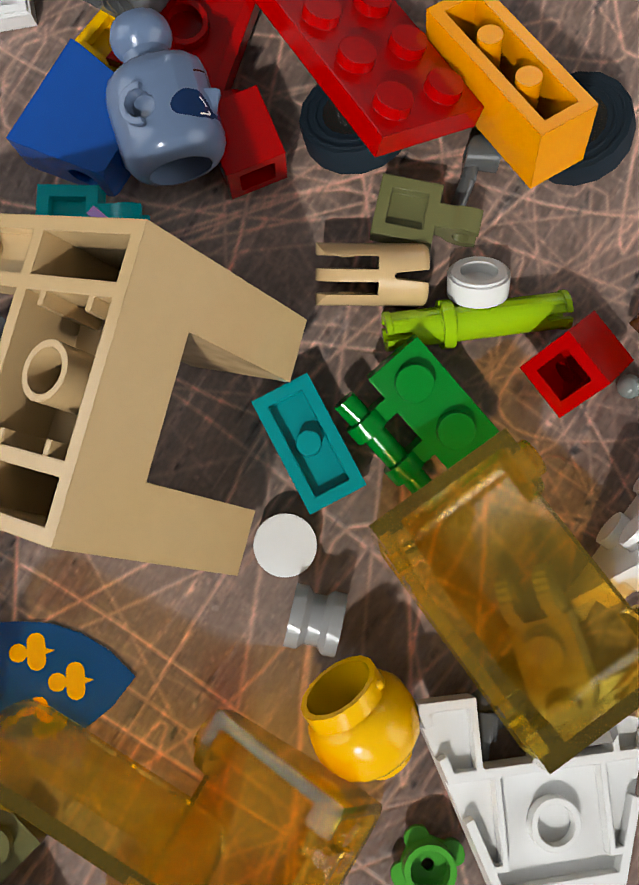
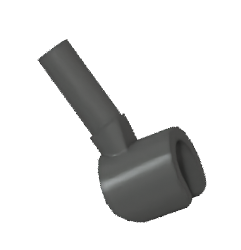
[450,134,501,206]

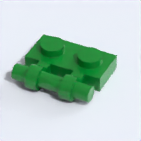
[334,334,499,500]

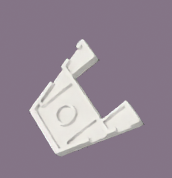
[414,673,639,885]

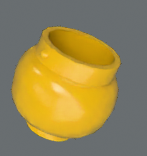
[301,655,420,782]

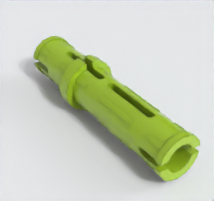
[381,289,574,352]

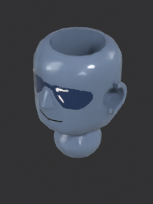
[106,7,226,186]

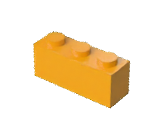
[426,0,599,189]

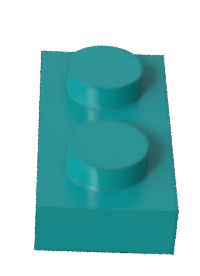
[251,373,367,515]

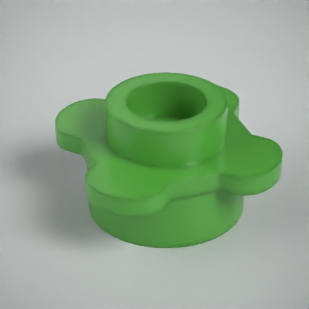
[390,824,465,885]

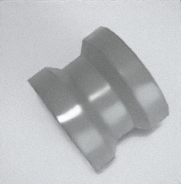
[283,582,348,658]

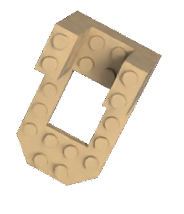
[0,213,307,576]

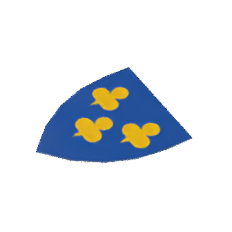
[0,621,136,751]

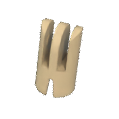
[315,242,430,307]

